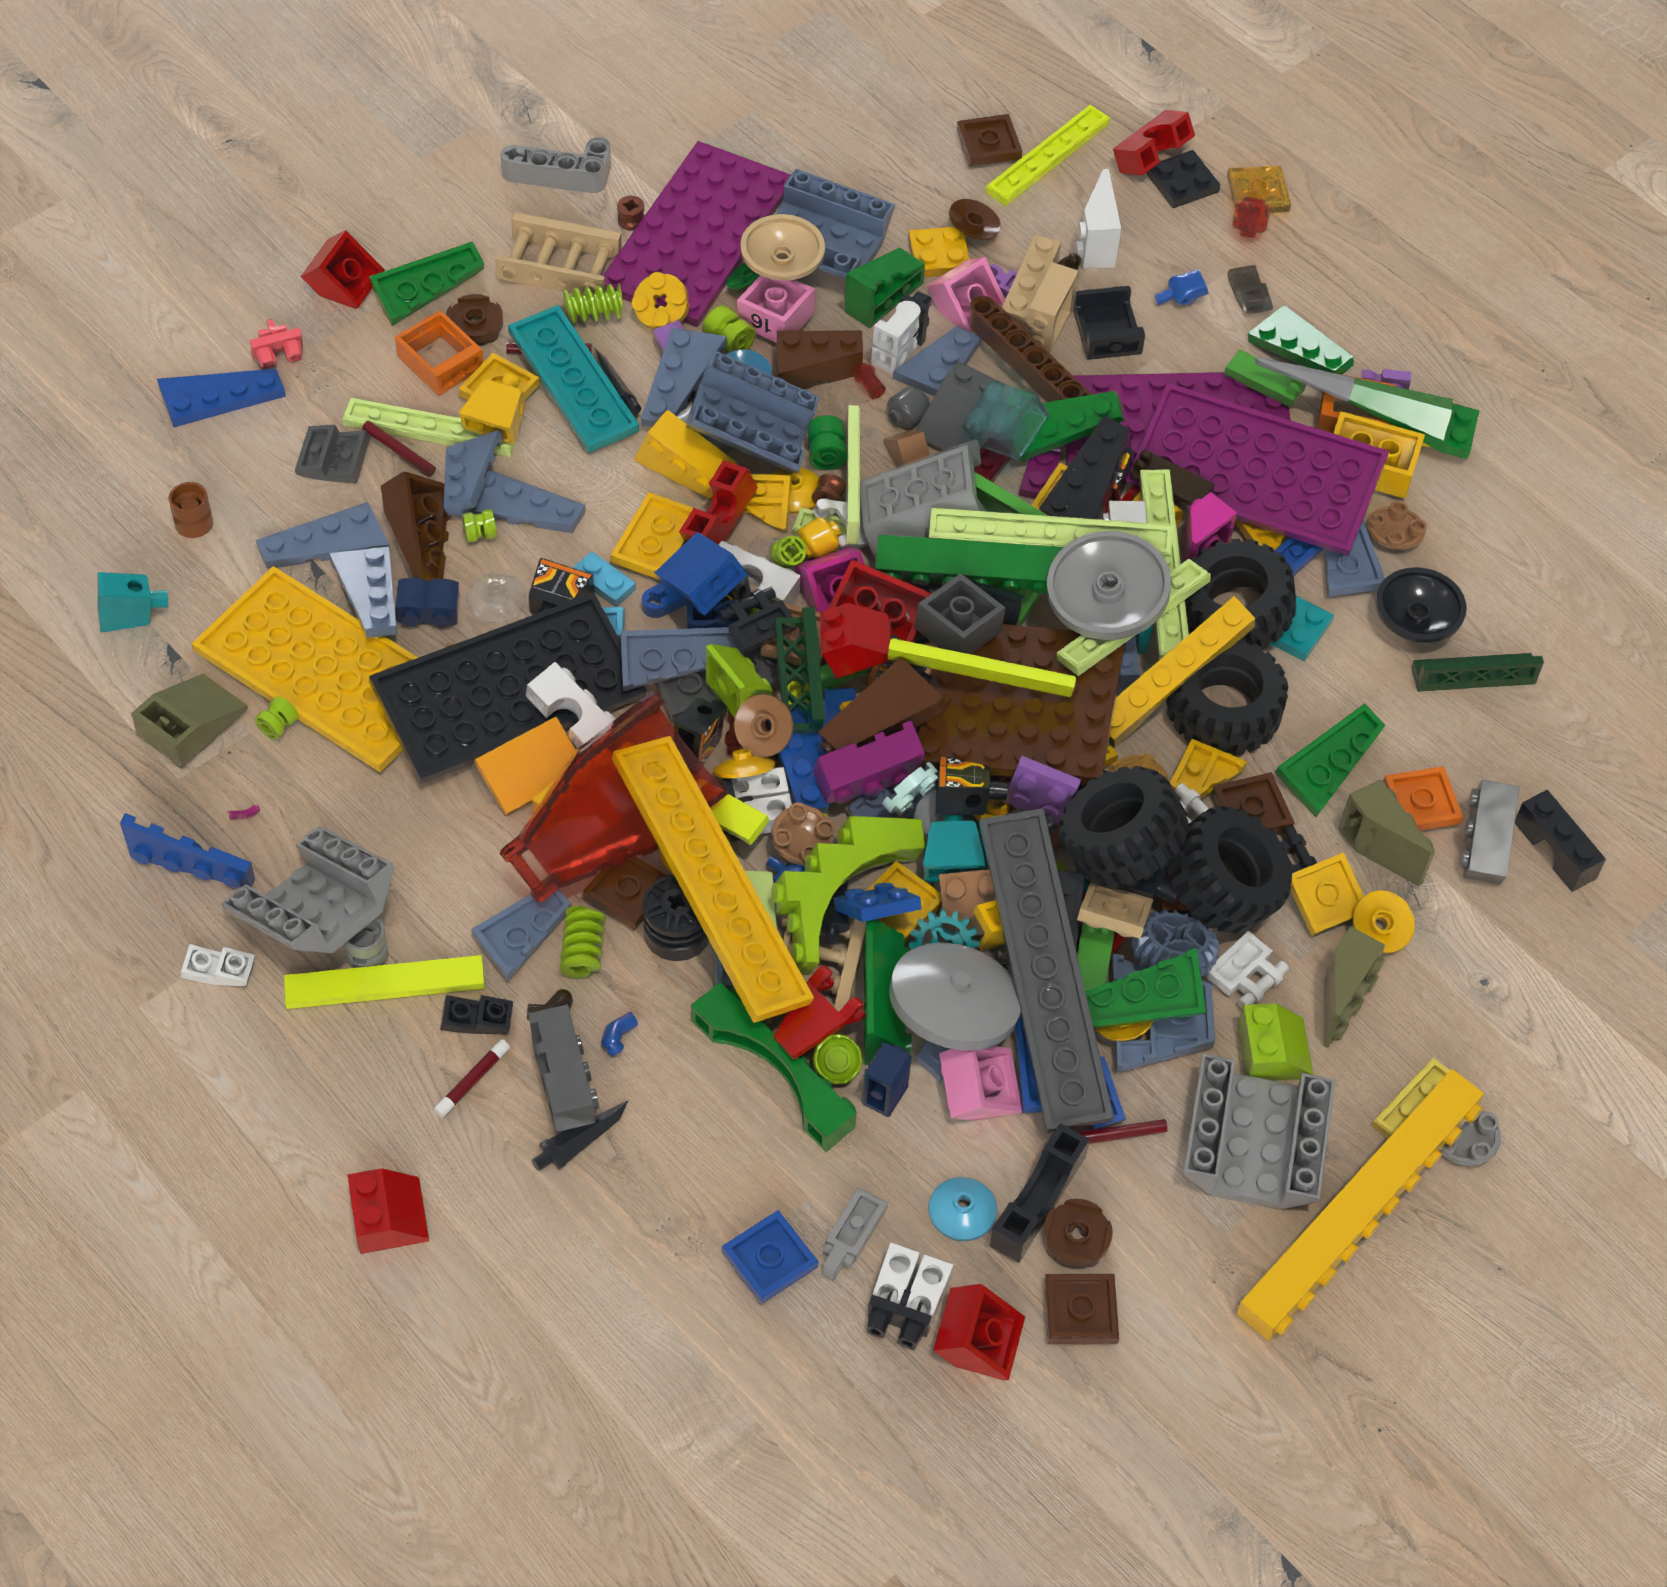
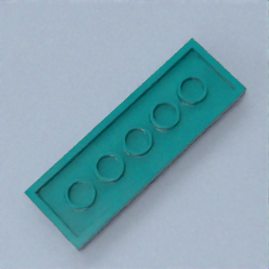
[508,305,639,453]

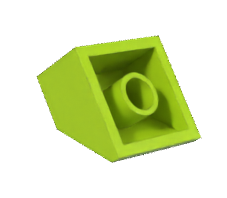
[706,644,772,719]
[1238,1003,1314,1081]

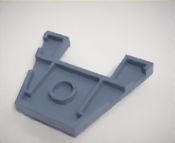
[1111,954,1215,1072]

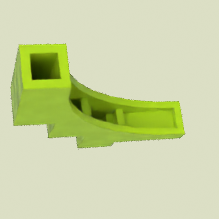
[771,816,925,975]

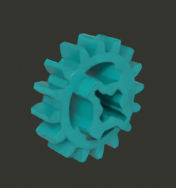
[909,908,980,949]

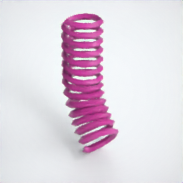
[228,805,260,820]

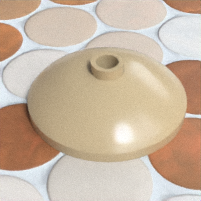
[741,214,825,281]

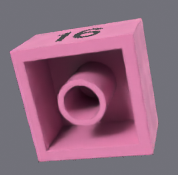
[737,275,815,343]

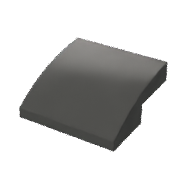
[295,424,370,483]

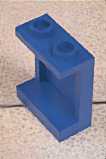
[654,532,748,616]

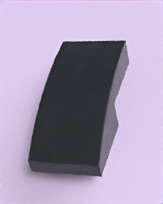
[440,995,513,1034]

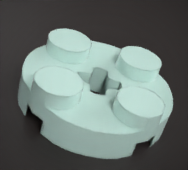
[882,762,938,816]

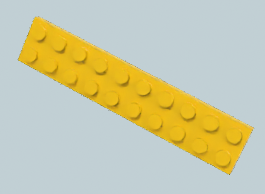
[611,736,814,1023]

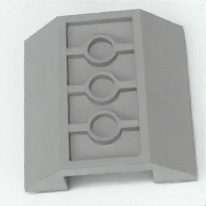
[860,439,987,562]
[221,826,394,953]
[1183,1053,1335,1210]

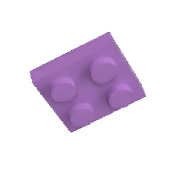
[1003,756,1081,824]

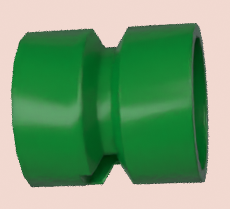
[807,415,847,471]

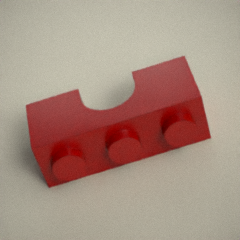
[1113,110,1195,175]
[679,460,758,545]

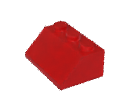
[828,559,932,643]

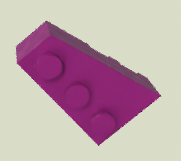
[813,721,925,804]

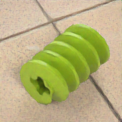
[563,283,623,324]
[559,906,606,979]

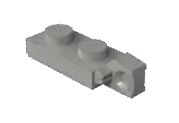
[822,1188,888,1281]

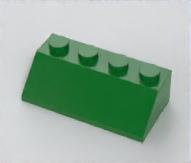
[863,919,912,1065]

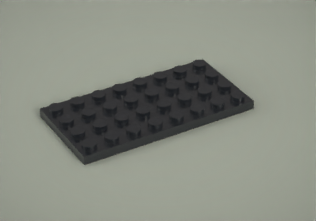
[369,593,647,784]

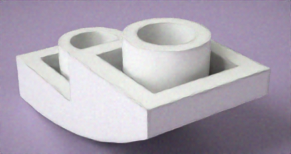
[180,944,255,986]

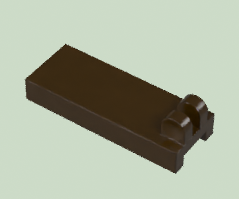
[1130,450,1214,507]

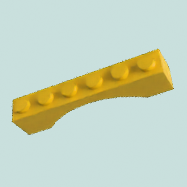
[1109,596,1255,747]

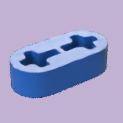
[642,583,690,618]

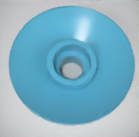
[929,1177,997,1241]

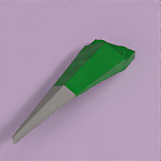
[1255,357,1479,459]

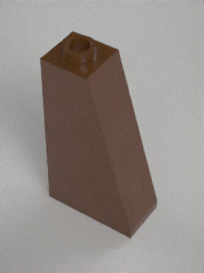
[818,657,947,754]

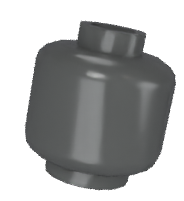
[887,387,930,430]

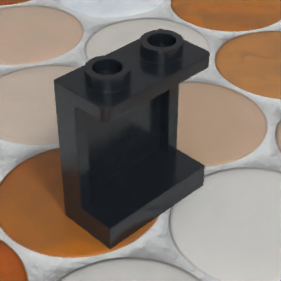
[1073,286,1145,360]

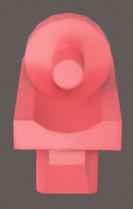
[249,319,303,369]

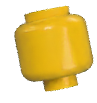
[798,517,841,560]

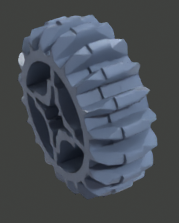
[1131,909,1219,976]

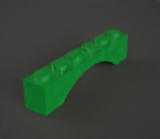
[691,982,857,1152]

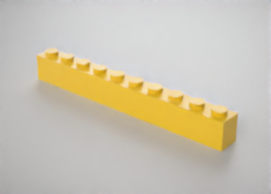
[1236,1069,1485,1341]

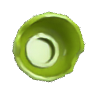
[812,1034,863,1084]

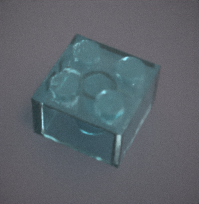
[962,379,1050,460]

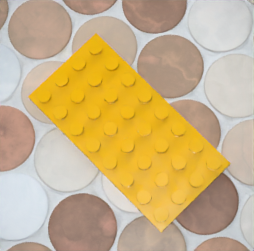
[191,566,418,773]

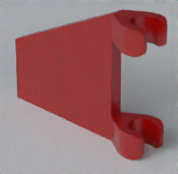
[774,966,865,1060]

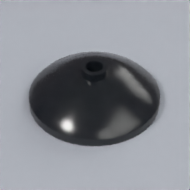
[1376,567,1467,643]

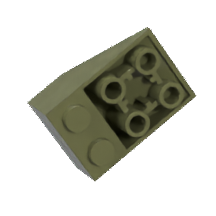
[131,674,248,768]
[1338,779,1435,886]
[1324,926,1385,1048]

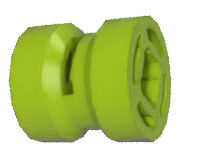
[462,509,497,543]
[770,536,807,568]
[254,696,299,740]

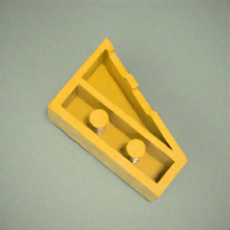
[634,410,737,499]

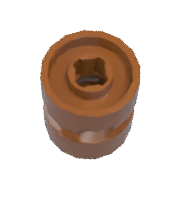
[168,482,214,538]

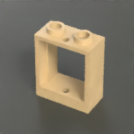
[1026,262,1079,353]

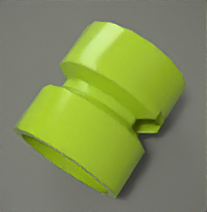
[702,305,756,353]

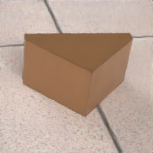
[883,430,930,466]

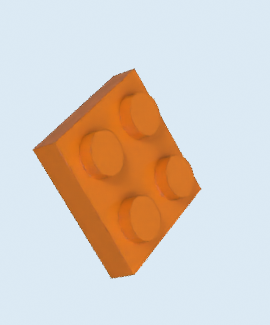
[1383,766,1464,831]

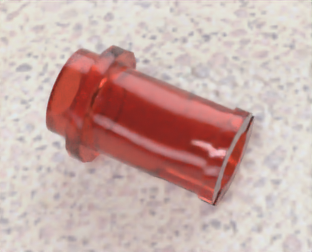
[854,362,886,399]

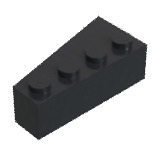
[1039,415,1131,520]

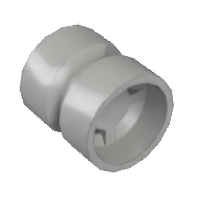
[344,917,389,968]

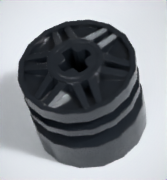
[643,875,709,962]

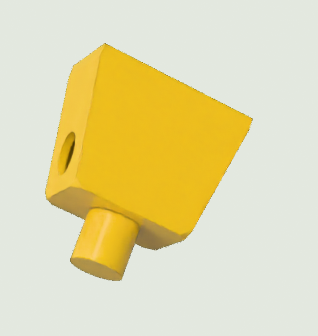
[459,373,525,445]

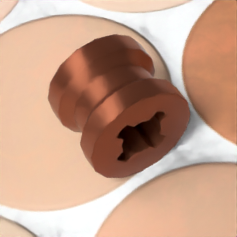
[617,195,645,231]
[812,474,846,505]

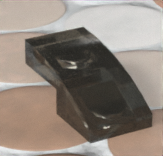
[1227,265,1273,314]

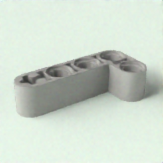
[500,137,611,193]

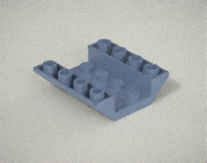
[775,169,895,279]
[685,350,819,473]

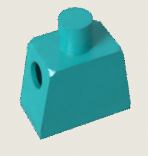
[97,572,168,633]
[924,815,985,882]

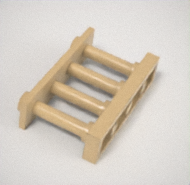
[495,212,622,295]
[766,914,866,1035]

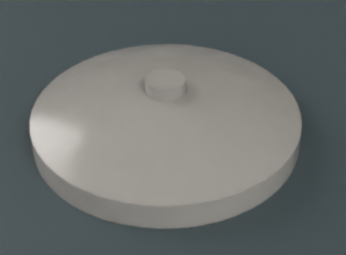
[1047,531,1171,640]
[889,943,1021,1051]

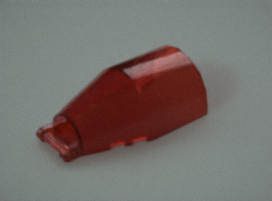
[500,691,729,902]

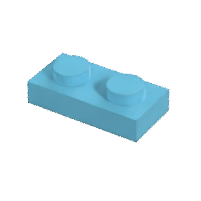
[573,551,636,607]

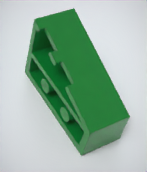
[844,247,925,329]

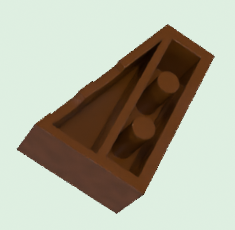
[776,330,863,389]

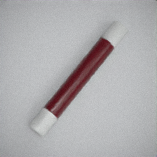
[433,1039,510,1118]

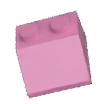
[927,257,1005,332]
[939,1046,1022,1121]

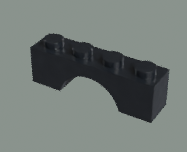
[990,1123,1090,1263]

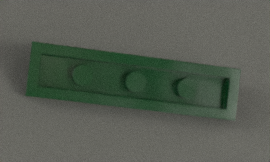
[774,607,825,733]
[1411,653,1544,692]

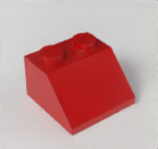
[300,230,385,309]
[820,603,892,679]
[347,1168,429,1254]
[933,1284,1025,1380]

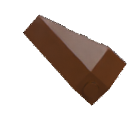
[381,471,451,581]

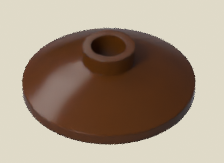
[949,199,1001,240]

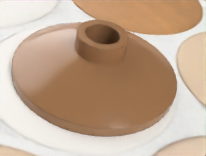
[734,694,793,757]

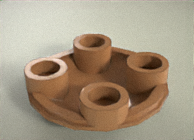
[1367,501,1427,550]
[771,803,835,865]

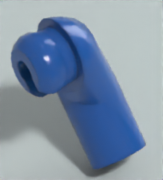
[601,1012,638,1056]

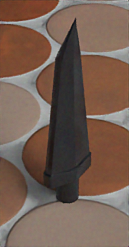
[594,348,641,415]
[820,881,850,944]
[532,1100,629,1171]

